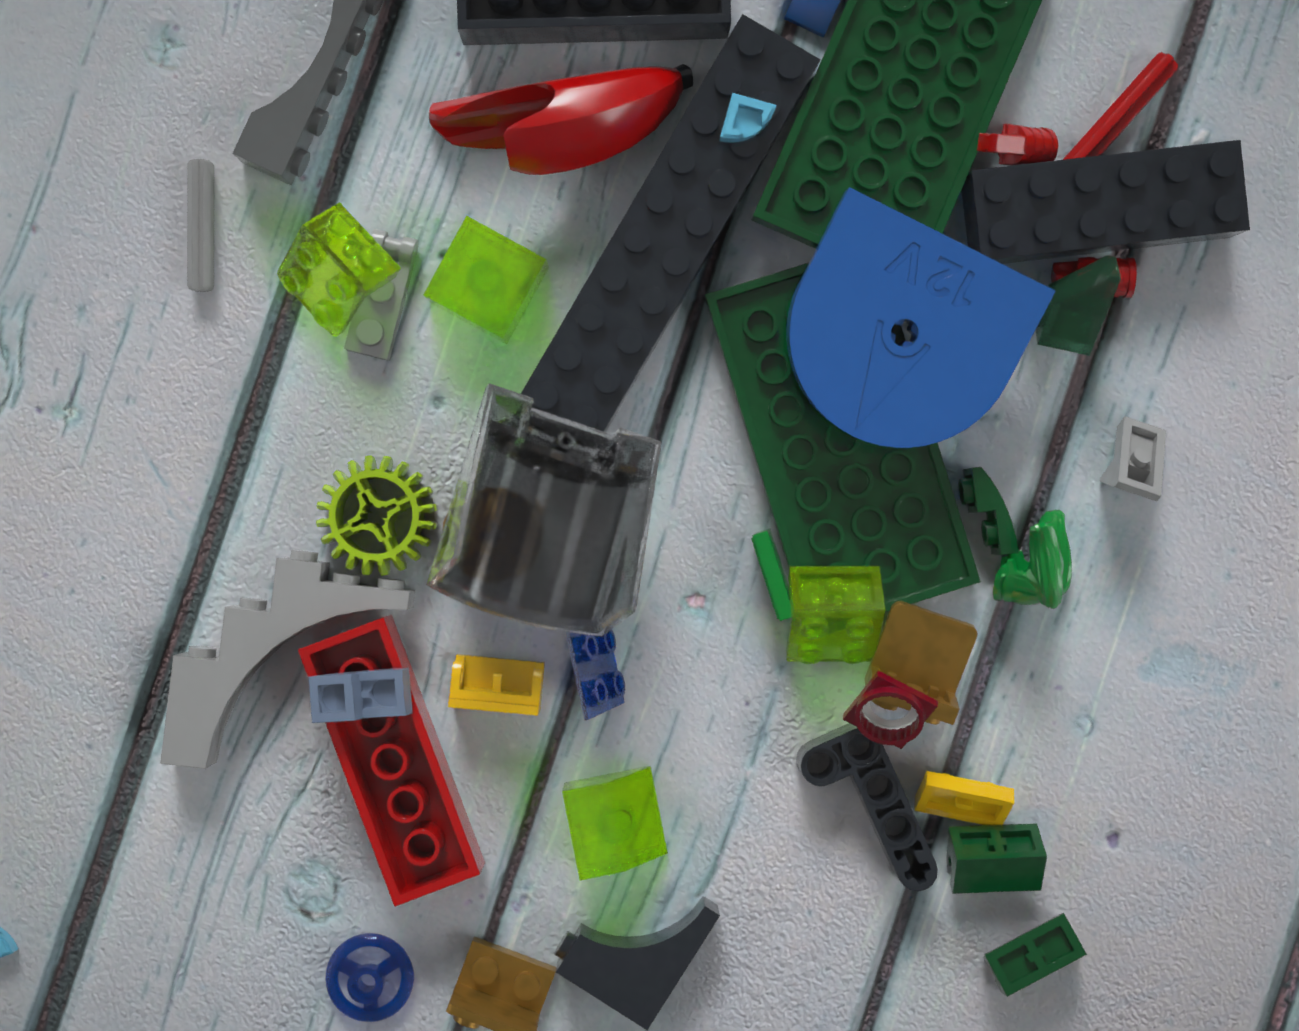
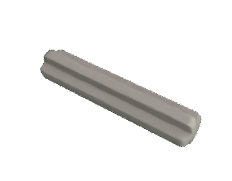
[187,159,214,292]

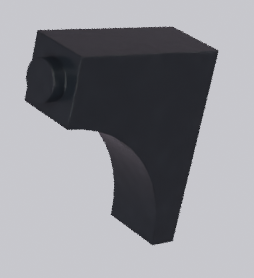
[554,896,720,1030]

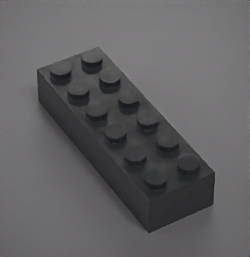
[457,0,731,45]
[962,140,1250,264]

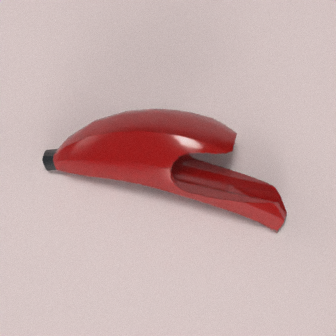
[429,64,694,175]

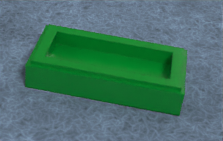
[751,528,797,621]

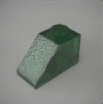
[1035,255,1121,356]

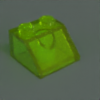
[562,765,668,881]

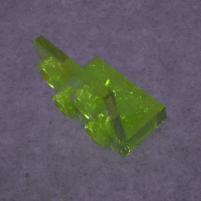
[786,566,885,664]

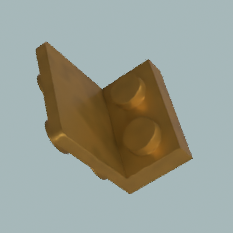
[446,936,556,1031]

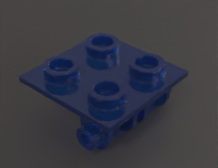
[565,617,625,720]

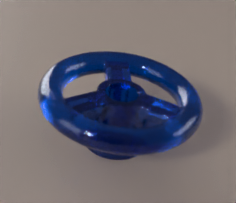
[325,933,414,1022]

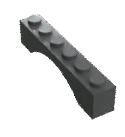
[232,0,383,185]

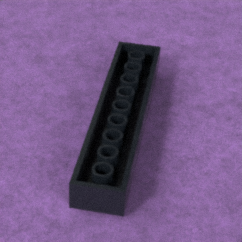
[514,14,821,453]

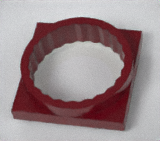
[843,670,938,749]

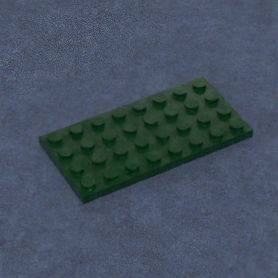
[751,0,1042,249]
[704,262,981,635]

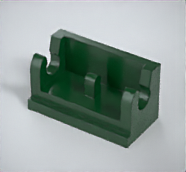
[946,823,1047,894]
[983,913,1087,997]

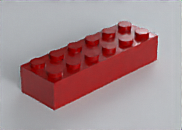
[298,614,485,907]

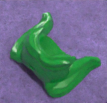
[993,509,1072,609]

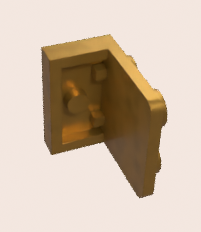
[864,601,978,725]

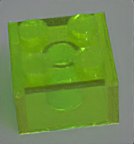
[423,216,549,345]

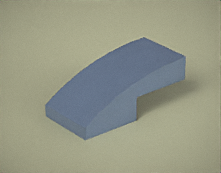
[308,667,413,723]

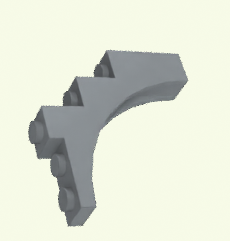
[160,550,415,769]

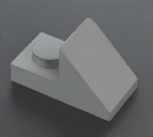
[1100,416,1166,501]

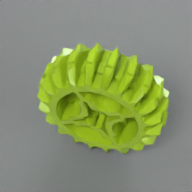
[316,455,438,576]

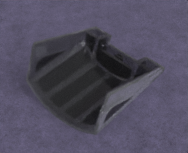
[426,383,662,636]

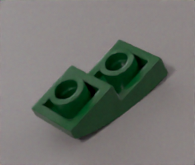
[958,467,1019,555]

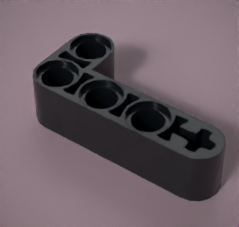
[796,723,938,891]

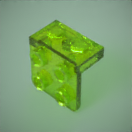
[277,202,401,337]

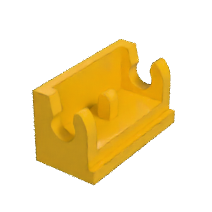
[448,654,545,716]

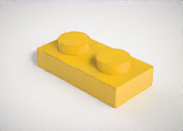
[914,771,1015,825]

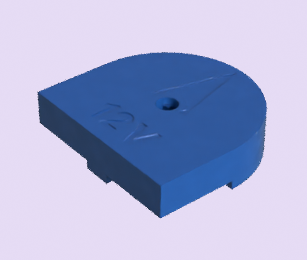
[786,187,1056,448]

